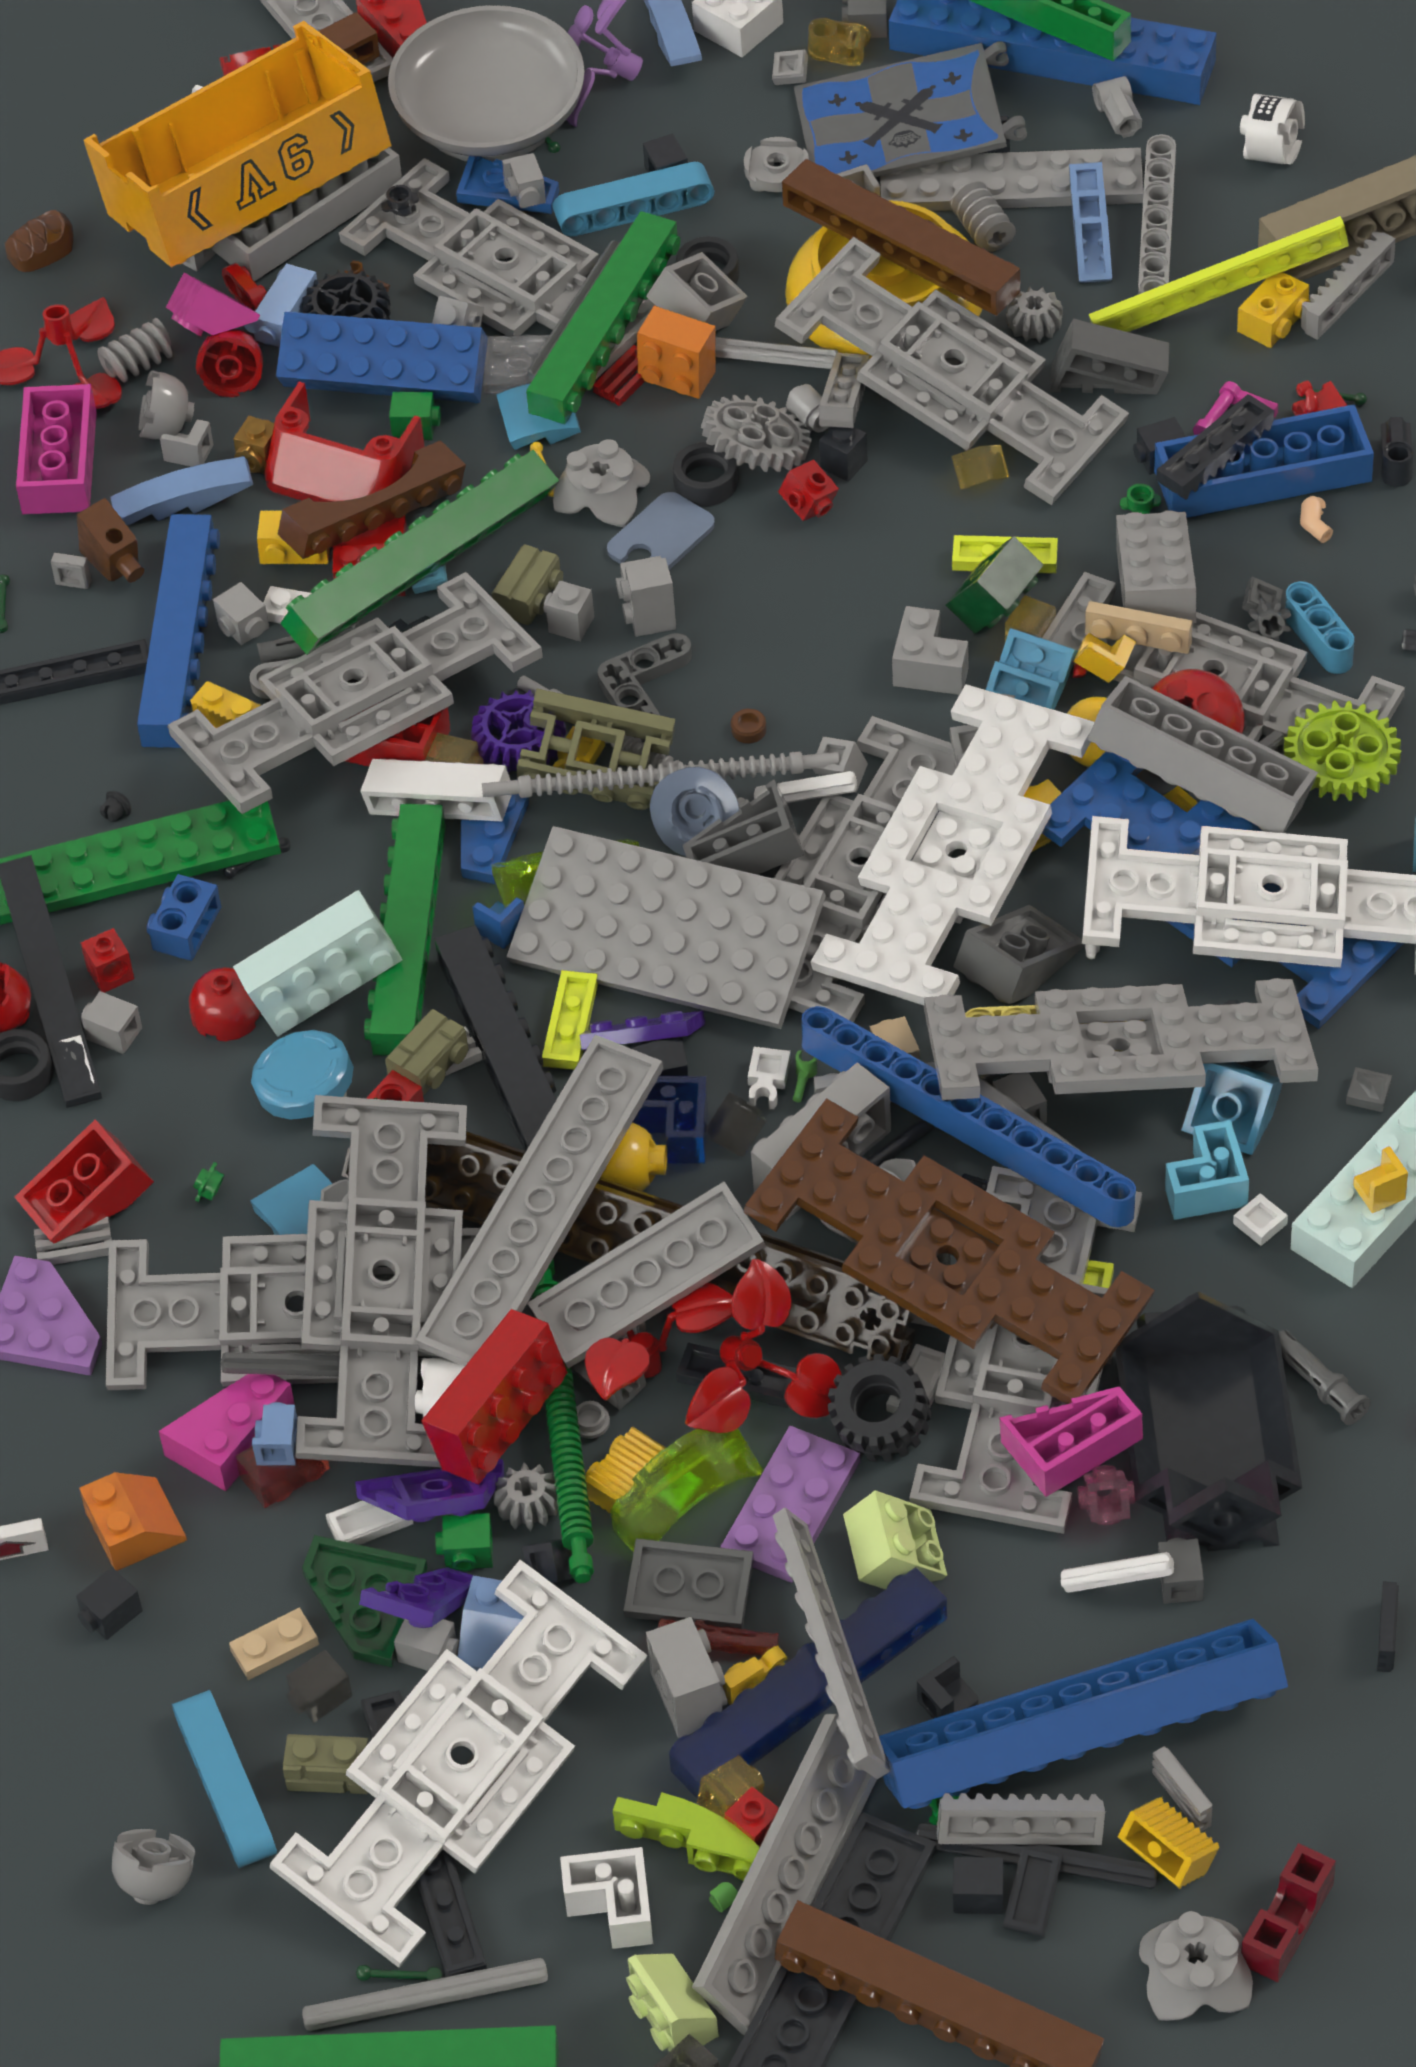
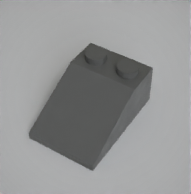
[953,905,1084,1005]

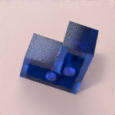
[632,1076,708,1163]

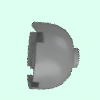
[139,371,194,440]
[112,1829,195,1905]

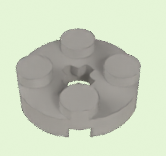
[744,137,809,192]

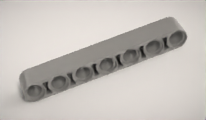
[1138,134,1176,295]

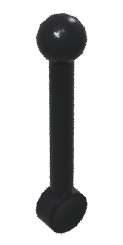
[223,837,291,878]

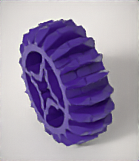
[470,689,566,774]

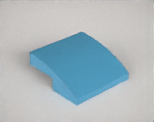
[496,384,581,450]
[986,628,1078,710]
[250,1164,332,1235]

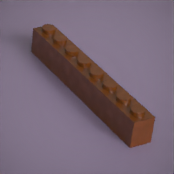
[782,159,1020,316]
[774,1900,1105,2067]

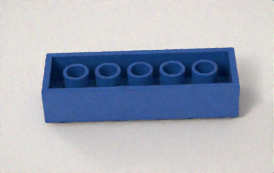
[276,312,488,403]
[1154,404,1374,518]

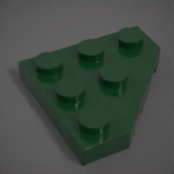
[302,1535,428,1667]

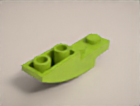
[613,1792,760,1881]

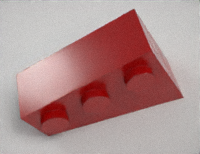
[356,0,427,58]
[343,702,450,767]

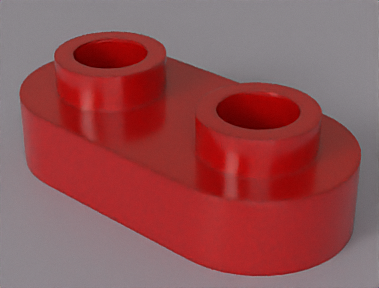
[222,263,267,311]

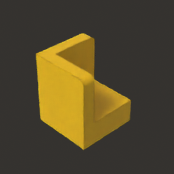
[1073,633,1136,683]
[1353,1146,1408,1213]

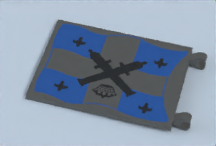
[793,41,1027,177]

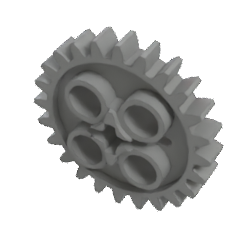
[701,395,811,472]

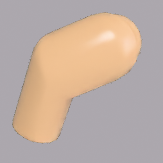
[1300,496,1333,543]

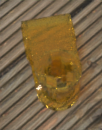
[808,18,871,66]

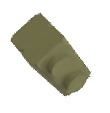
[491,544,563,625]
[385,1009,468,1096]
[283,1734,369,1794]

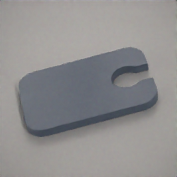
[607,492,715,570]

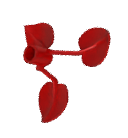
[0,297,122,409]
[685,1259,842,1433]
[585,1283,733,1401]

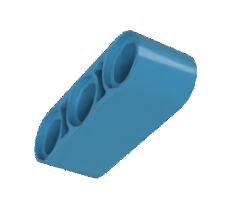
[1285,581,1354,674]

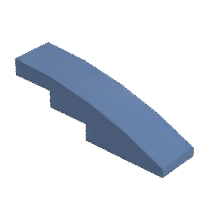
[643,0,702,67]
[1069,162,1112,283]
[111,457,253,526]

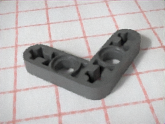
[597,633,692,741]

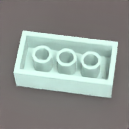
[233,890,402,1037]

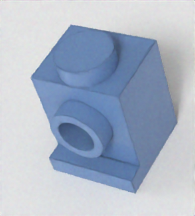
[252,1402,297,1465]

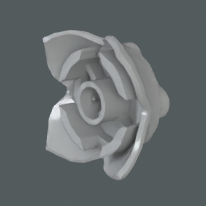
[553,439,650,528]
[1139,1911,1253,2021]

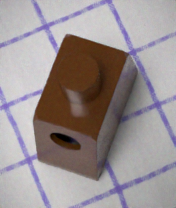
[77,498,145,583]

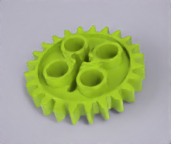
[1284,700,1401,801]

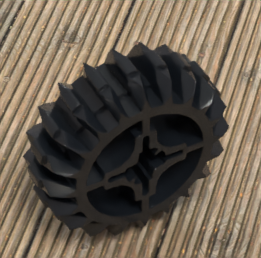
[301,269,391,320]

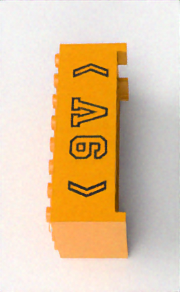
[83,20,391,268]

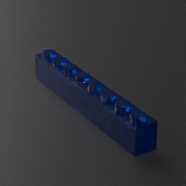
[669,1567,947,1804]

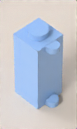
[244,263,317,347]

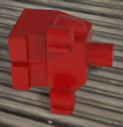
[1292,380,1347,416]

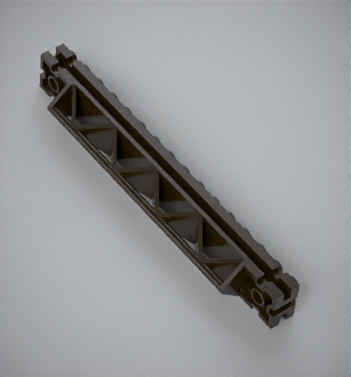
[342,1098,918,1362]

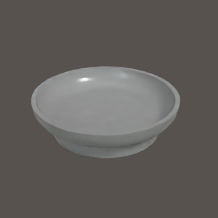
[388,5,584,162]

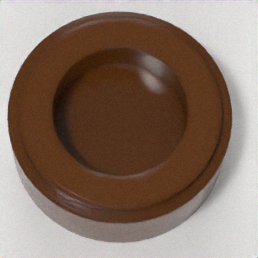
[731,708,767,744]

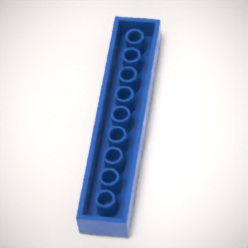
[889,0,1217,105]
[879,1619,1288,1809]

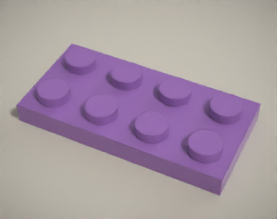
[720,1426,860,1583]

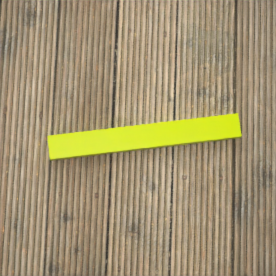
[1089,216,1349,332]

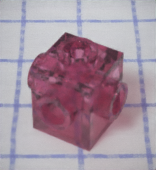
[1077,1465,1135,1525]

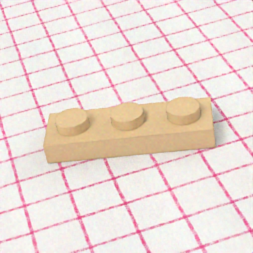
[1085,601,1193,654]

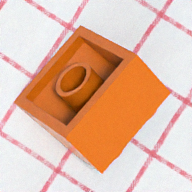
[79,1472,187,1571]

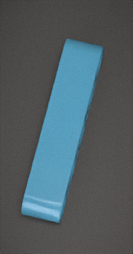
[552,162,715,237]
[172,1690,277,1868]

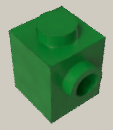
[389,392,441,440]
[435,1513,493,1572]

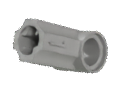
[1092,76,1142,138]

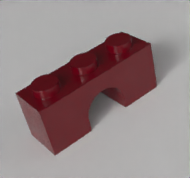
[1241,1843,1336,1983]

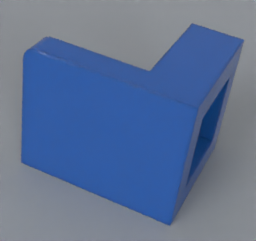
[473,898,524,949]

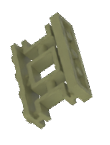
[517,688,676,810]

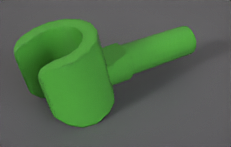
[793,1050,817,1103]
[709,1882,738,1913]

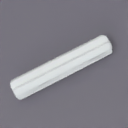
[754,771,857,803]
[1060,1552,1174,1593]

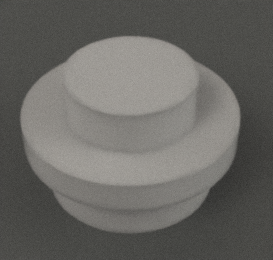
[576,1401,610,1439]

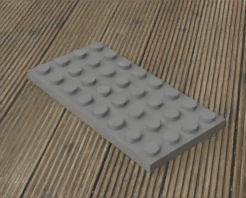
[506,826,826,1029]

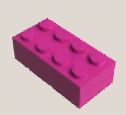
[16,384,96,514]

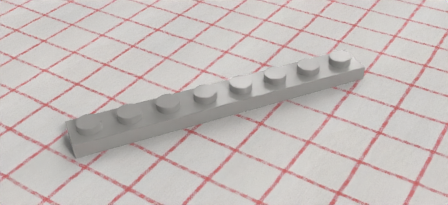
[773,1508,890,1779]

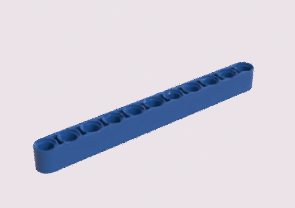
[802,1006,1136,1227]

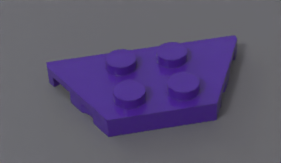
[355,1459,504,1522]

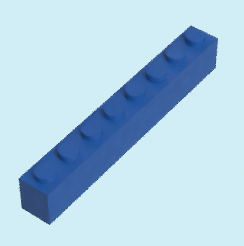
[137,514,220,748]

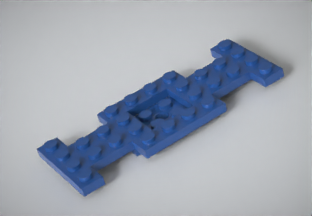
[1042,752,1404,1029]

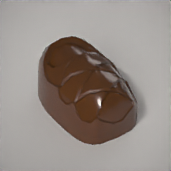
[5,210,74,272]

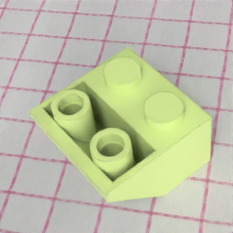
[843,1490,947,1590]
[626,1954,719,2061]

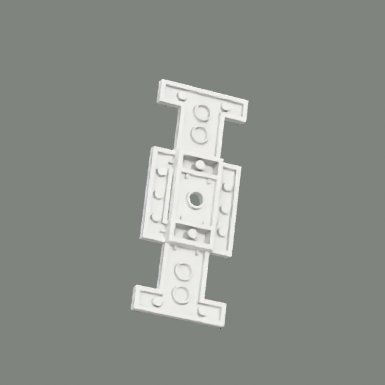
[811,684,1094,1005]
[1082,816,1416,974]
[269,1560,648,1968]

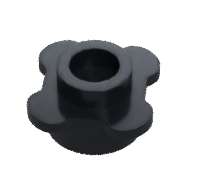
[381,185,419,217]

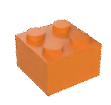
[637,306,716,399]

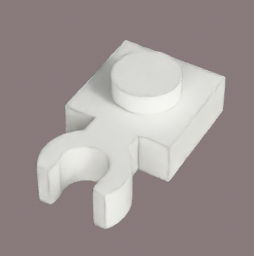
[748,1047,791,1109]

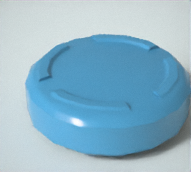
[251,1030,354,1120]

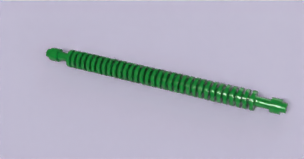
[531,1259,594,1584]

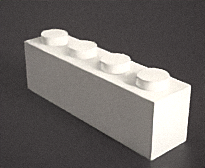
[361,759,512,821]

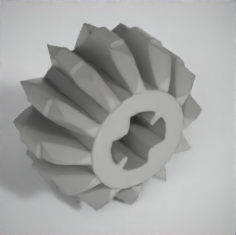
[1006,286,1063,343]
[494,1463,558,1532]

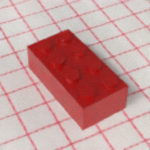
[421,1309,568,1485]

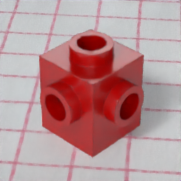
[778,459,839,521]

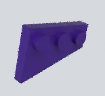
[579,1010,706,1049]
[359,1567,473,1628]

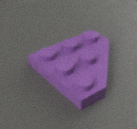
[0,1256,102,1376]

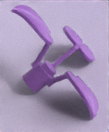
[566,0,643,127]

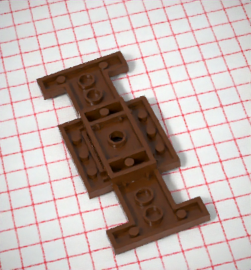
[744,1098,1155,1404]

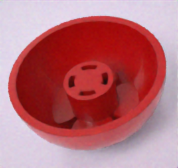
[1151,669,1245,734]

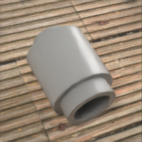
[786,384,830,433]

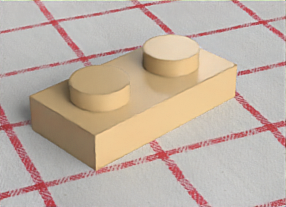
[229,1607,319,1680]

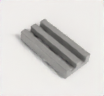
[34,1217,112,1265]
[1152,1746,1213,1832]

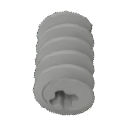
[951,180,1016,252]
[98,318,172,383]

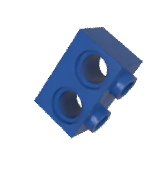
[146,874,221,961]

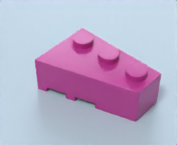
[999,1387,1143,1497]

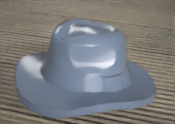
[650,766,739,857]

